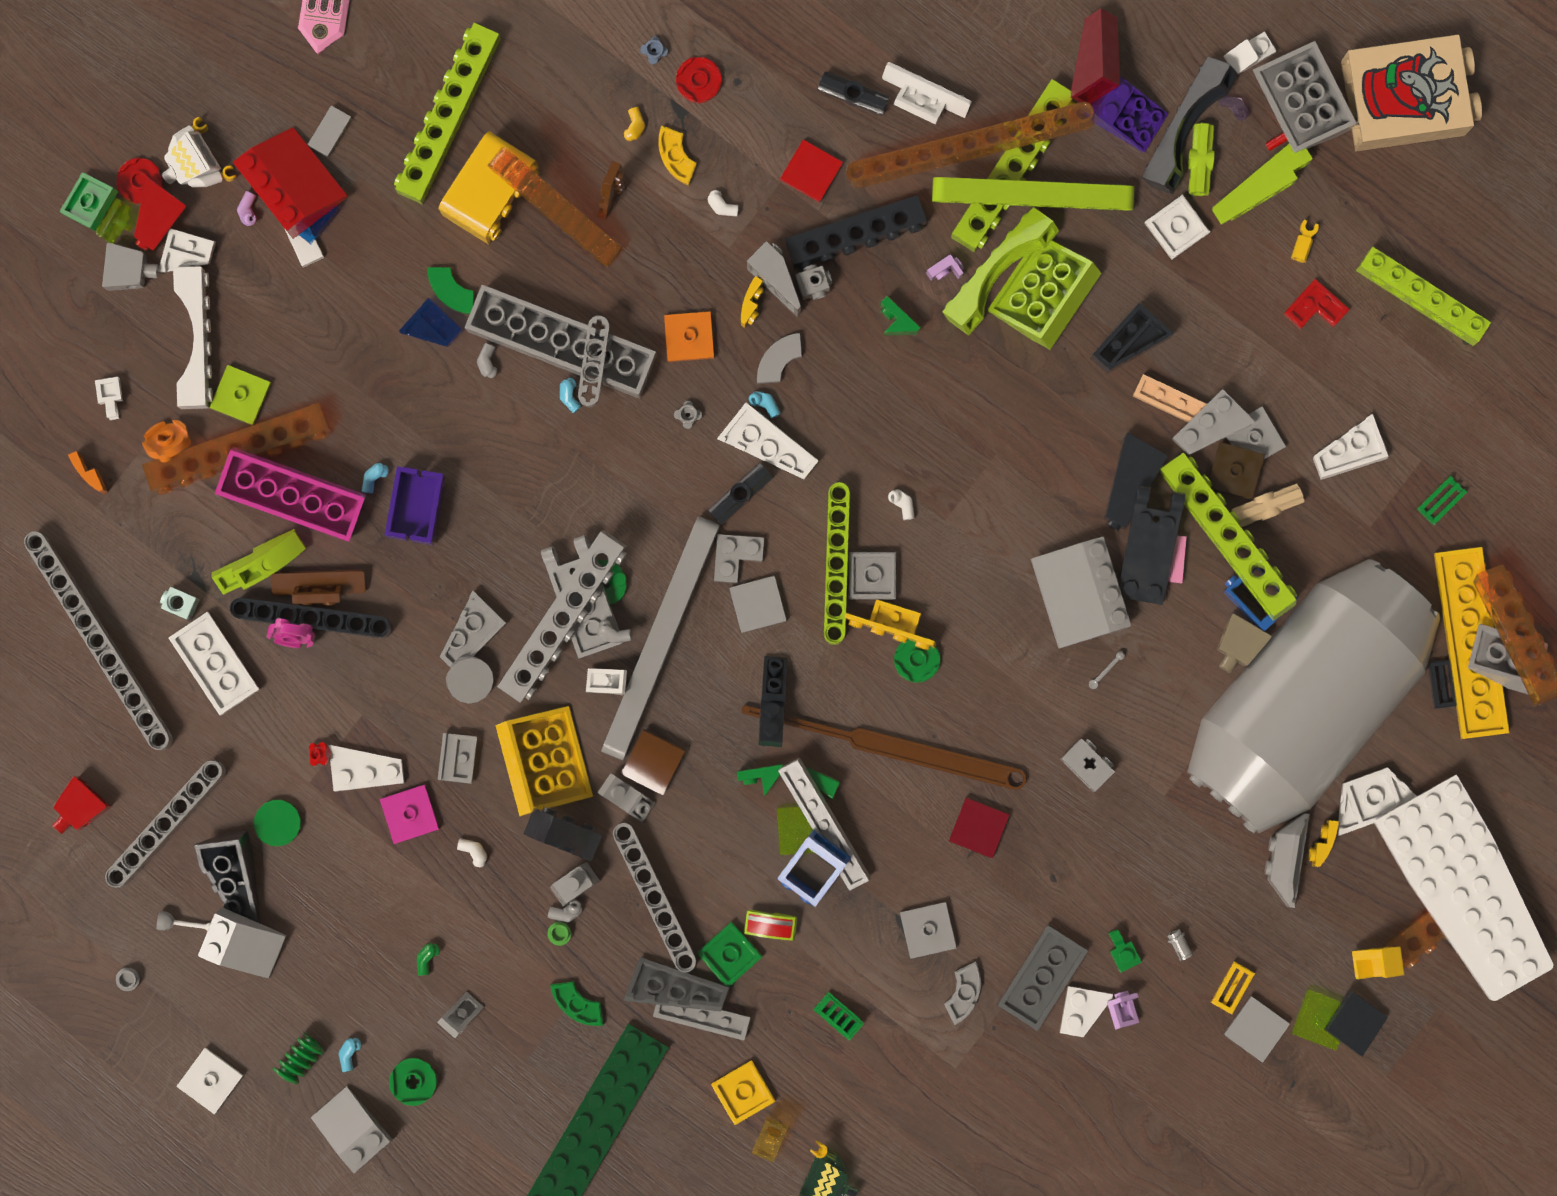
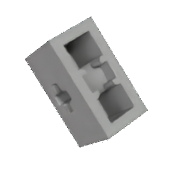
[1060,738,1115,792]

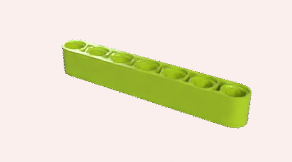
[824,482,850,645]

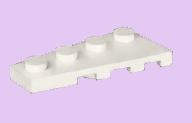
[717,402,819,479]

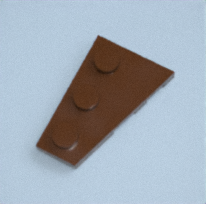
[597,160,626,220]

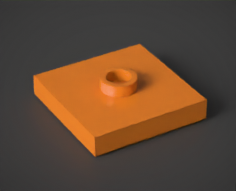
[664,312,714,362]

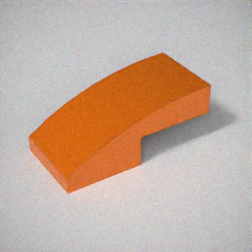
[68,451,108,494]

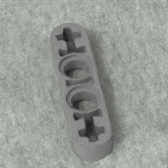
[578,316,610,407]

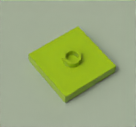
[209,365,271,426]

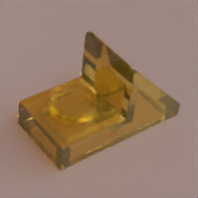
[751,1117,789,1162]

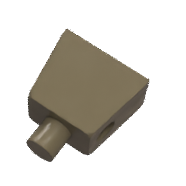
[1217,613,1272,673]

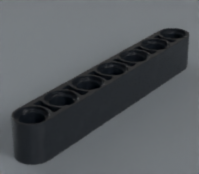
[230,598,393,639]

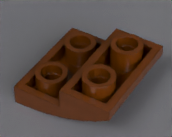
[621,729,686,795]

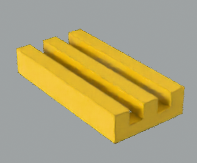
[1210,961,1255,1014]

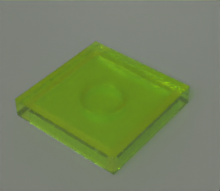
[777,807,815,855]

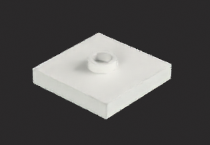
[1145,195,1210,260]
[176,1048,244,1114]

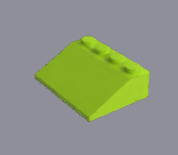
[988,240,1102,350]

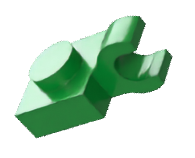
[1108,929,1142,973]

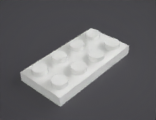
[169,612,260,716]

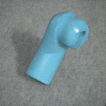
[560,378,582,414]
[749,391,781,419]
[362,463,389,494]
[339,1038,361,1072]

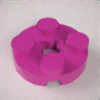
[267,619,315,648]

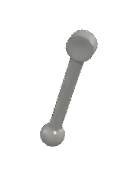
[1089,651,1125,689]

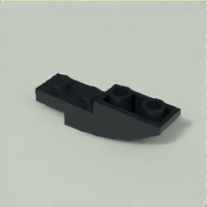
[758,656,788,747]

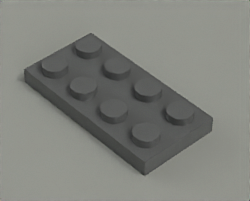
[997,925,1088,1031]

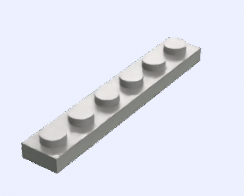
[778,758,871,891]

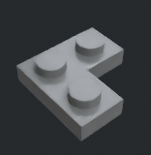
[714,534,764,583]

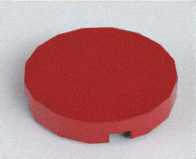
[676,57,722,104]
[116,158,163,204]

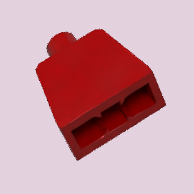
[52,776,111,834]

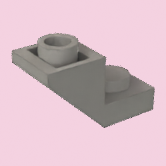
[598,773,655,822]

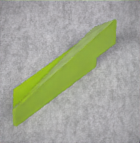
[1212,144,1313,225]

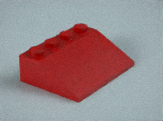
[233,127,348,239]

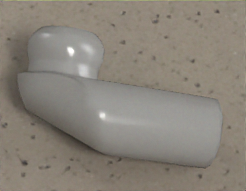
[477,343,497,378]

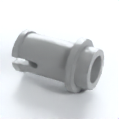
[1167,929,1193,961]

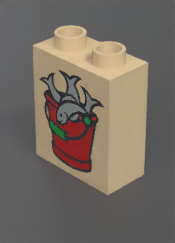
[1341,35,1482,152]

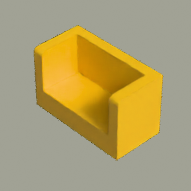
[1352,947,1404,979]

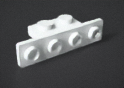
[882,62,971,124]

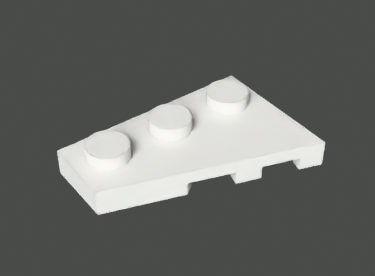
[1313,414,1388,480]
[329,745,405,791]

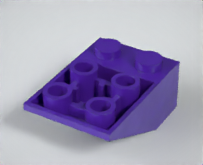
[1082,76,1168,153]

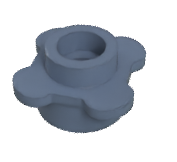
[640,37,668,64]

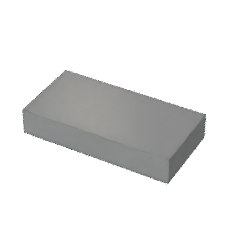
[308,105,352,158]

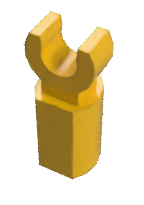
[1291,220,1319,263]

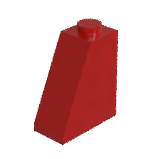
[134,178,186,252]

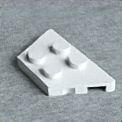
[1337,768,1417,836]

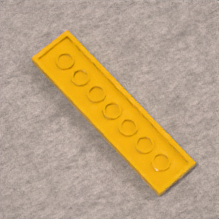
[1434,547,1509,739]

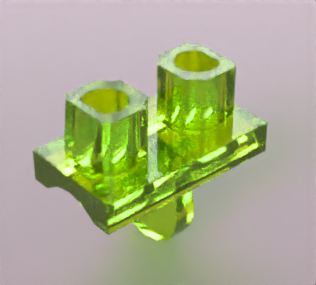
[95,198,132,244]

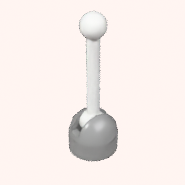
[156,911,211,931]

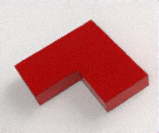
[1284,279,1350,329]

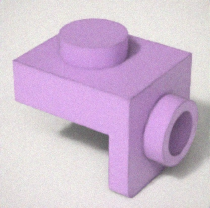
[1107,991,1139,1030]

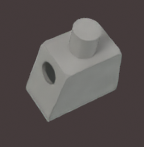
[102,243,159,291]
[550,862,600,907]

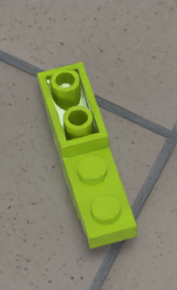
[212,529,306,595]

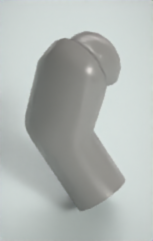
[598,620,632,643]
[548,900,582,923]

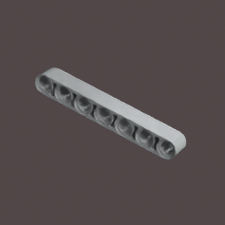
[105,761,226,888]
[613,823,696,972]

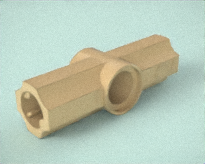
[1231,484,1304,527]

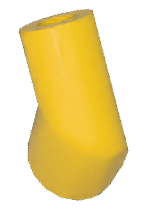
[624,107,645,141]

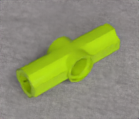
[1188,123,1214,196]

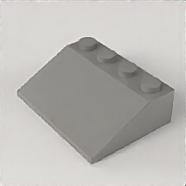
[1253,41,1357,153]
[1031,537,1131,649]

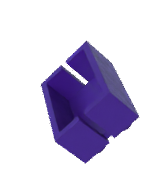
[385,466,446,546]

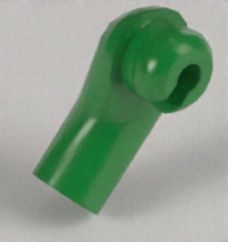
[417,943,440,976]

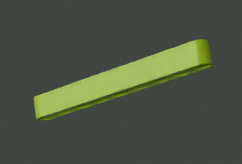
[932,177,1135,210]

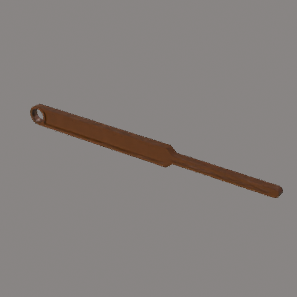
[741,705,1026,790]

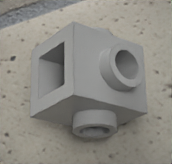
[796,264,832,300]

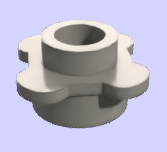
[674,401,702,429]

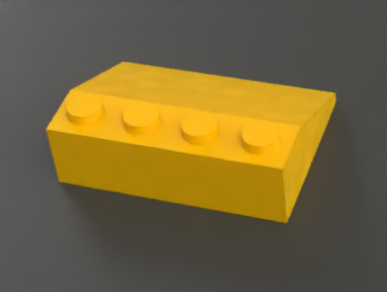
[495,706,593,816]

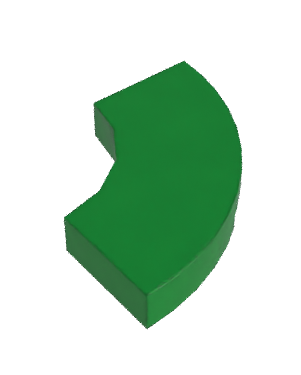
[427,267,474,315]
[550,981,603,1026]

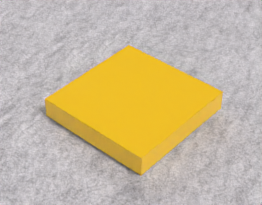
[711,1060,775,1125]

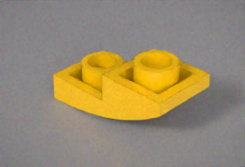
[741,276,764,328]
[1309,820,1339,867]

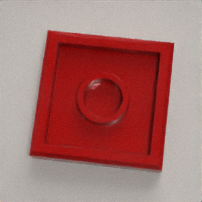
[780,139,843,203]

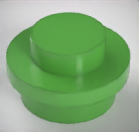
[548,922,571,946]

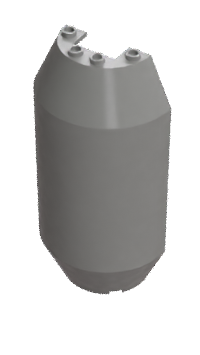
[1187,559,1440,834]

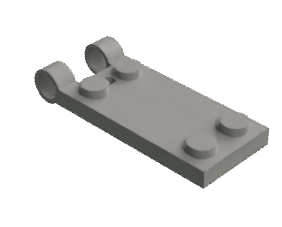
[541,535,624,659]

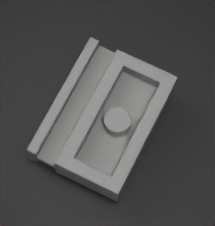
[438,733,478,784]

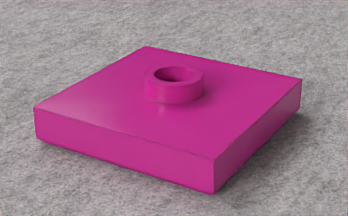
[380,785,440,844]

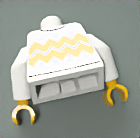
[162,117,236,187]

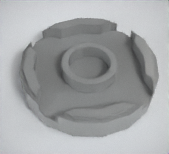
[446,656,493,704]

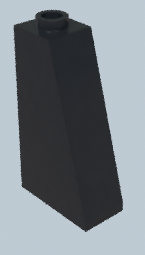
[1104,432,1168,531]

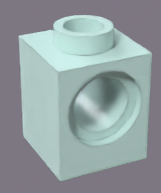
[160,587,200,621]

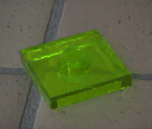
[1291,989,1341,1051]

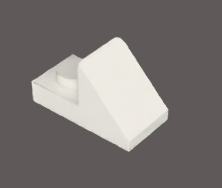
[1224,32,1276,75]
[586,669,627,695]

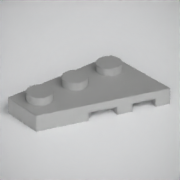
[1172,389,1256,456]
[440,591,506,667]

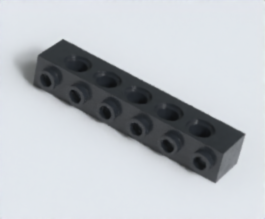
[785,195,927,270]

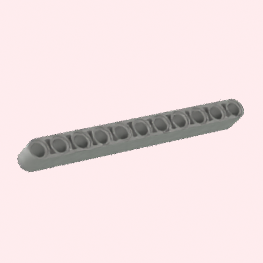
[601,516,720,760]
[24,532,173,751]

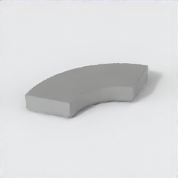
[757,333,802,384]
[944,962,981,1025]

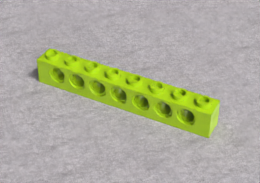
[394,23,501,205]
[951,79,1076,252]
[1161,453,1297,621]

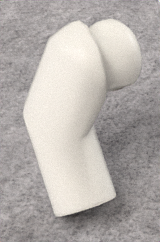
[708,190,738,217]
[888,489,915,520]
[457,839,487,867]

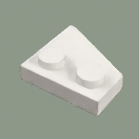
[158,229,216,273]
[1059,986,1113,1037]

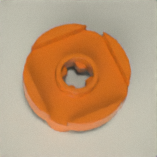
[142,420,191,462]

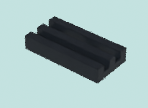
[1428,660,1457,709]

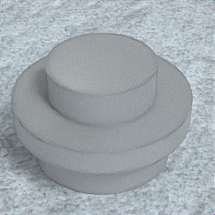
[116,968,140,991]

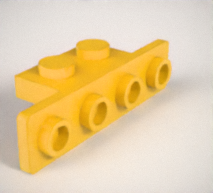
[845,599,936,650]

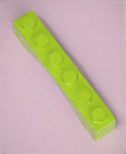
[942,207,1059,336]

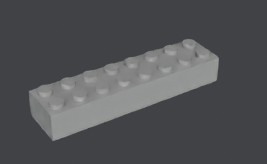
[465,285,657,399]

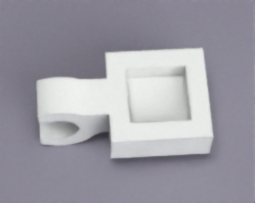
[95,377,123,420]

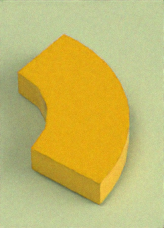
[659,126,697,186]

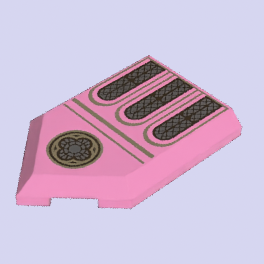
[298,0,350,54]

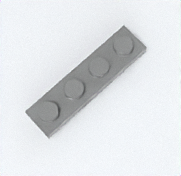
[653,1004,750,1040]

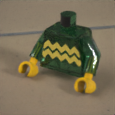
[792,1140,858,1196]

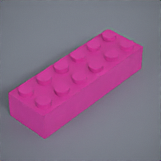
[215,447,366,542]

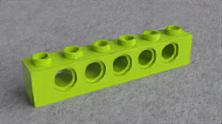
[1356,247,1491,346]

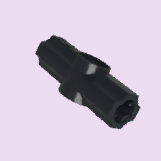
[817,71,889,116]
[708,463,773,526]

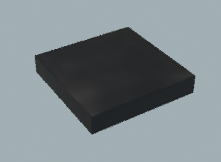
[1324,990,1388,1057]

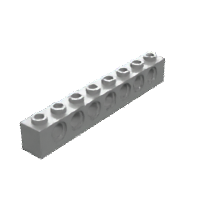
[497,530,627,703]

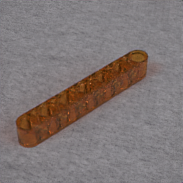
[487,147,622,267]

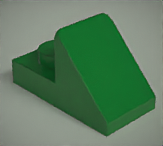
[880,296,921,336]
[737,764,783,797]

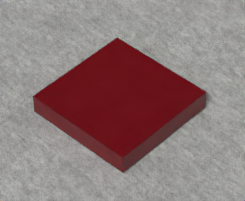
[949,798,1009,859]

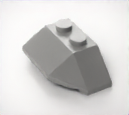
[1265,814,1310,908]

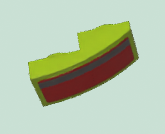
[744,909,797,941]

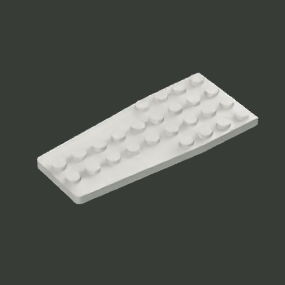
[1373,775,1553,1001]

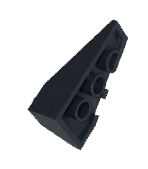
[194,830,261,924]

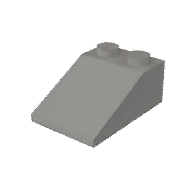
[747,241,801,317]
[1468,624,1548,695]
[198,907,287,979]
[311,1086,393,1173]

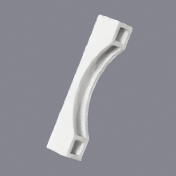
[173,267,213,409]

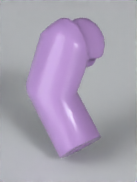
[237,191,257,226]

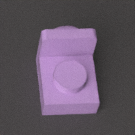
[926,254,964,281]

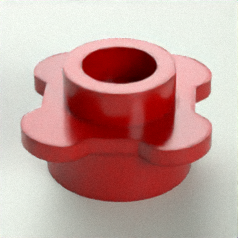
[309,742,331,766]

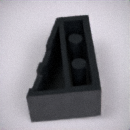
[1090,303,1174,374]
[523,807,602,862]

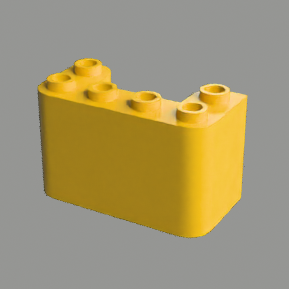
[439,131,540,245]

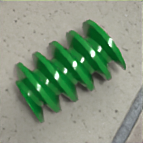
[272,1032,324,1084]

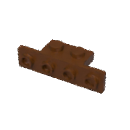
[270,570,366,606]

